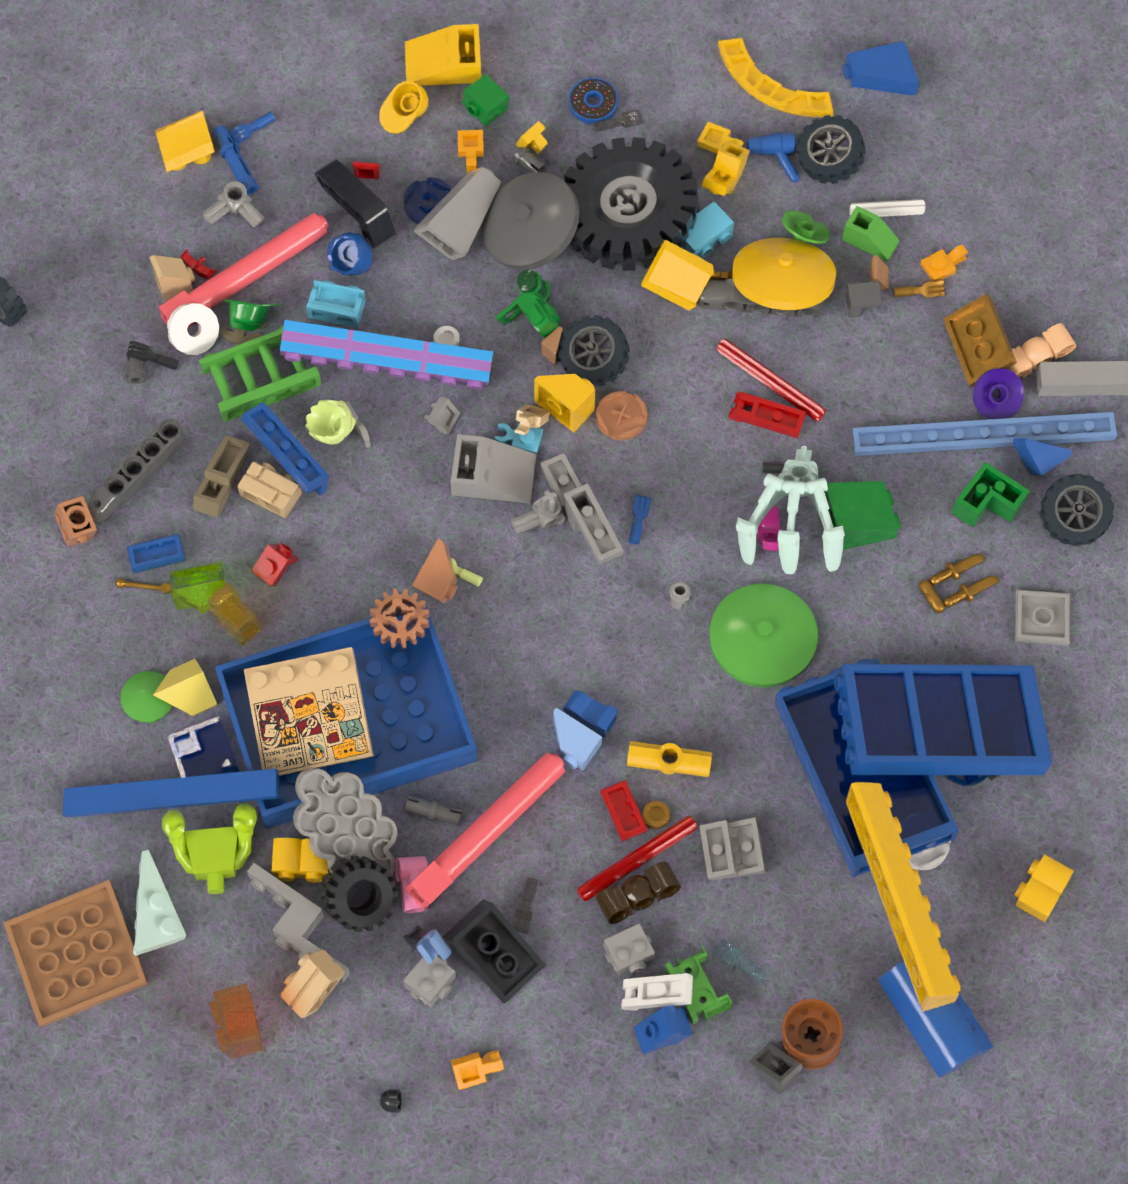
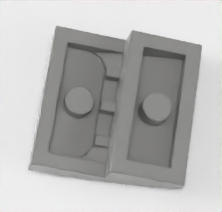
[700,817,767,880]

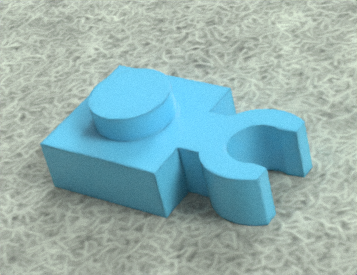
[494,423,543,454]

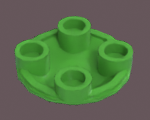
[121,671,173,724]

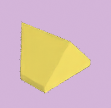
[153,659,217,717]

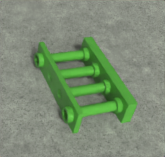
[199,326,321,422]

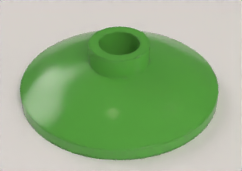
[782,211,830,244]

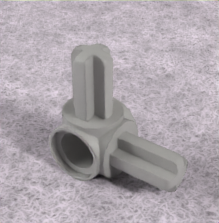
[203,181,264,228]
[511,490,566,533]

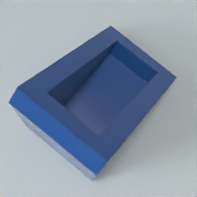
[1013,438,1072,475]

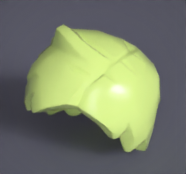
[305,400,356,445]

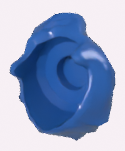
[326,232,373,276]

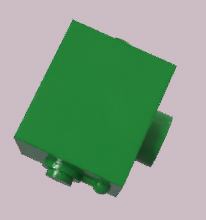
[462,74,510,126]

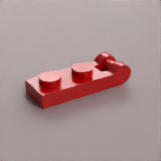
[728,392,806,439]

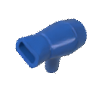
[747,132,800,182]

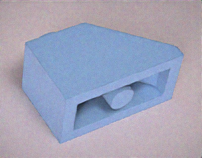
[553,708,602,771]

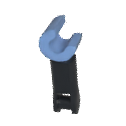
[403,925,451,964]

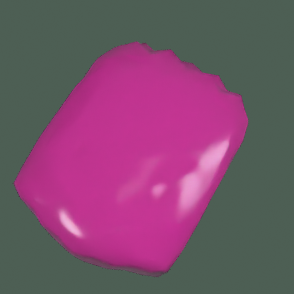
[756,506,780,551]

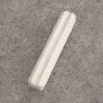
[850,199,925,217]

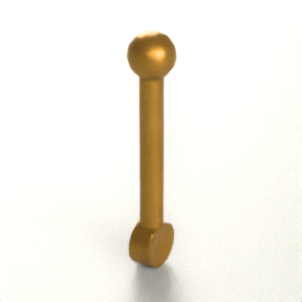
[115,578,171,594]

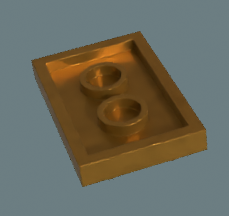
[943,294,1017,387]

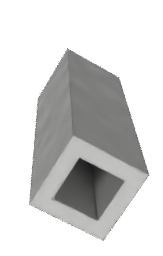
[1036,361,1128,396]

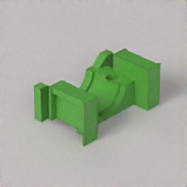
[664,945,733,1026]

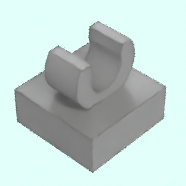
[424,397,460,434]

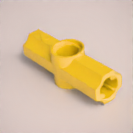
[627,741,712,777]

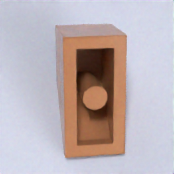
[412,538,457,604]

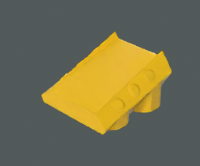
[155,110,214,172]
[641,240,714,311]

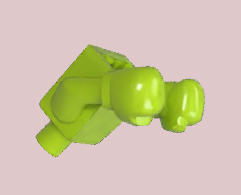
[162,803,257,894]

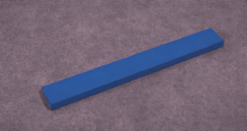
[63,769,279,817]

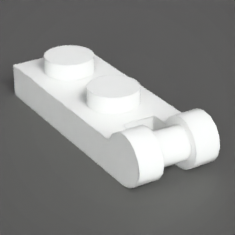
[621,973,693,1011]

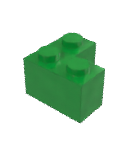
[951,462,1030,528]

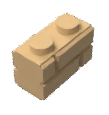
[238,461,302,519]
[281,950,345,1018]

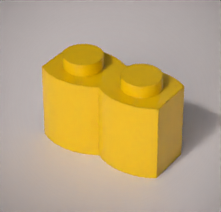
[272,838,329,883]
[1014,854,1074,922]

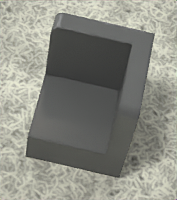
[845,281,882,318]

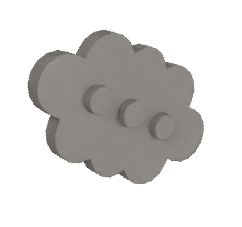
[293,768,398,883]

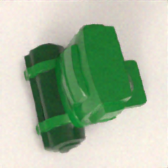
[496,270,561,338]

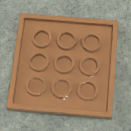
[3,880,148,1028]

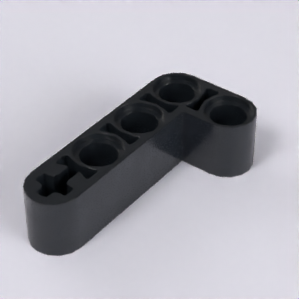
[314,159,395,248]

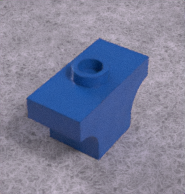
[634,1005,693,1054]

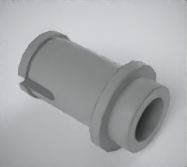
[669,582,691,609]

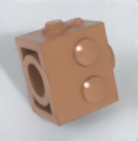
[54,496,97,547]

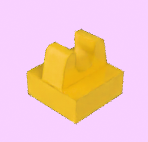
[516,121,548,154]

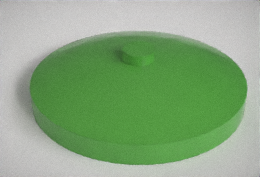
[709,584,818,688]

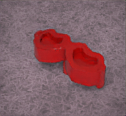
[180,249,217,279]

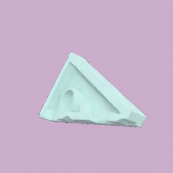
[133,850,187,956]

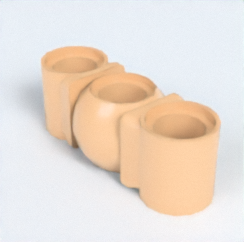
[1007,323,1077,378]

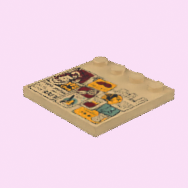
[244,647,374,776]

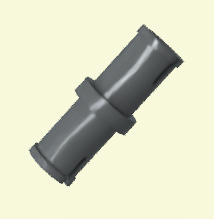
[404,794,463,825]

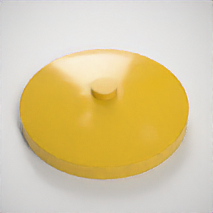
[732,238,836,310]

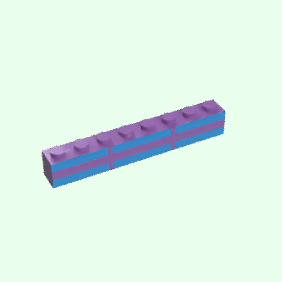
[280,320,493,390]

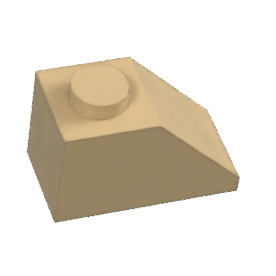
[149,255,195,302]

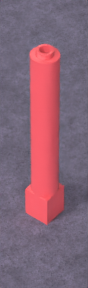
[159,213,329,329]
[405,753,565,909]

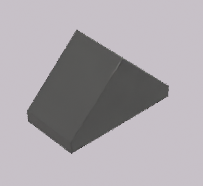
[749,1043,803,1095]

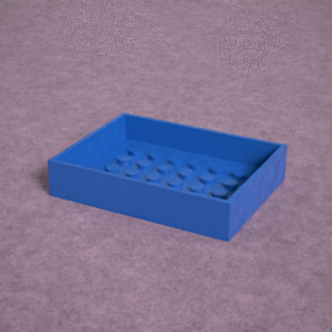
[215,605,477,829]

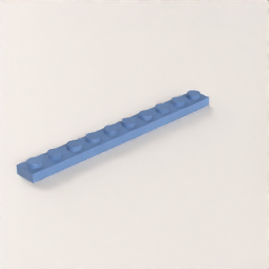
[852,412,1117,456]

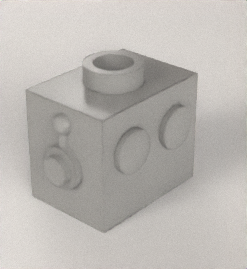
[603,923,655,977]
[403,956,456,1008]

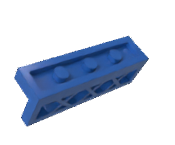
[242,402,329,496]

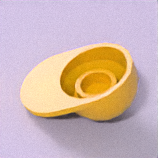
[379,81,429,134]

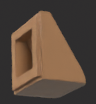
[869,255,889,290]
[541,326,563,365]

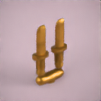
[919,554,1000,614]

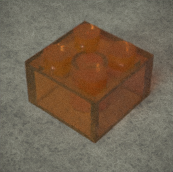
[210,983,264,1059]

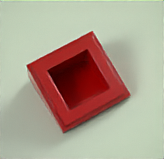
[353,162,381,180]

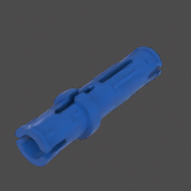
[212,125,259,195]

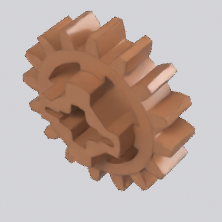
[370,589,429,648]

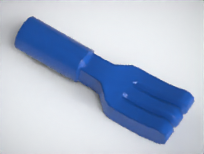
[229,111,276,144]
[629,495,652,545]

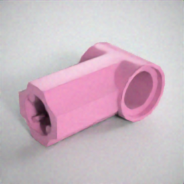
[394,856,428,914]

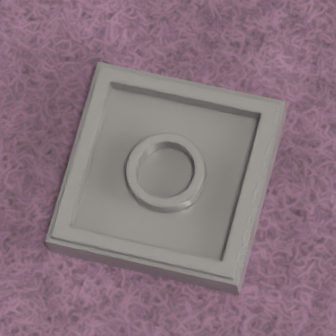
[1015,589,1070,646]

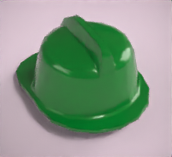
[223,300,284,331]

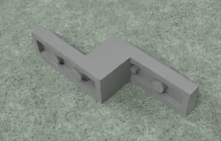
[540,453,623,565]
[247,863,350,983]

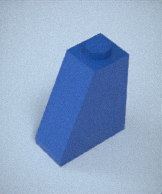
[842,41,919,96]

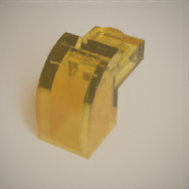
[208,583,262,647]

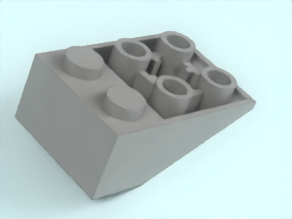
[451,434,537,504]

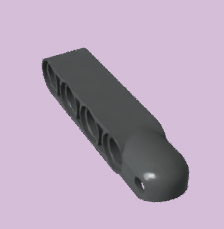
[697,279,821,318]
[88,419,184,523]

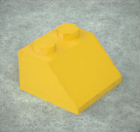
[534,374,595,433]

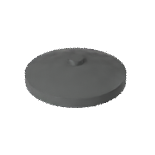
[482,172,579,270]

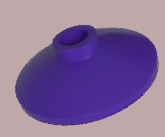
[973,368,1024,419]

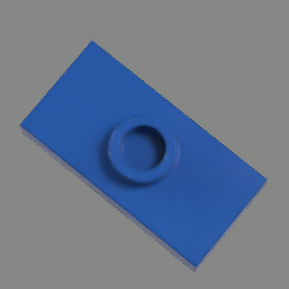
[126,534,186,574]

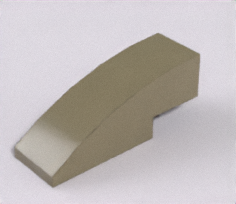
[193,435,250,518]

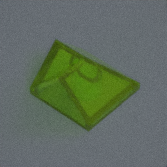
[170,561,226,614]

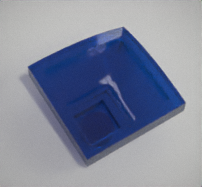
[167,716,239,777]

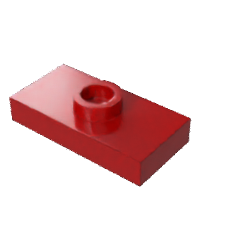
[600,780,647,842]

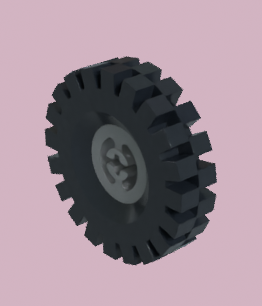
[564,137,699,271]

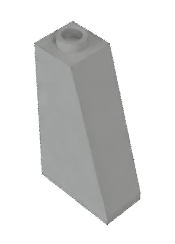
[414,167,502,260]

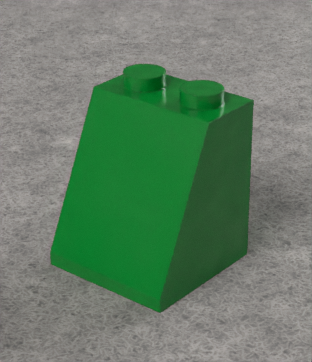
[824,481,901,550]

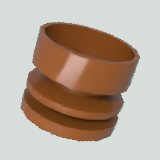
[782,998,843,1070]

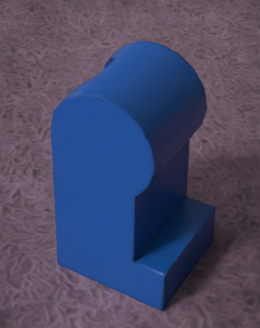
[563,690,618,738]

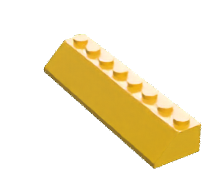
[846,782,960,1012]

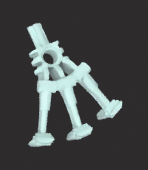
[736,446,845,574]

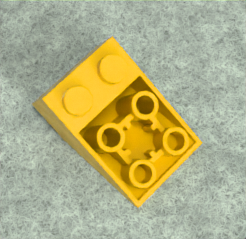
[405,24,481,86]

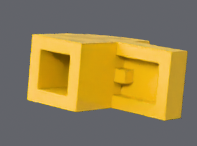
[702,141,750,196]

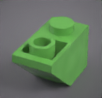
[842,206,899,262]

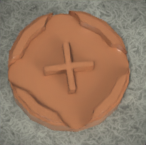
[595,391,648,441]

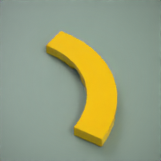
[718,38,834,117]

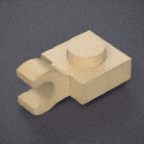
[515,404,551,436]

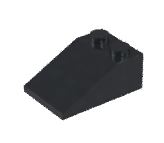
[442,899,546,1004]

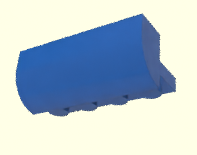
[878,960,993,1078]

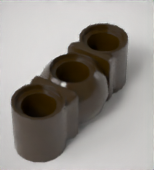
[596,861,681,924]

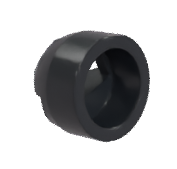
[380,1089,402,1113]

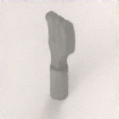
[345,402,371,448]

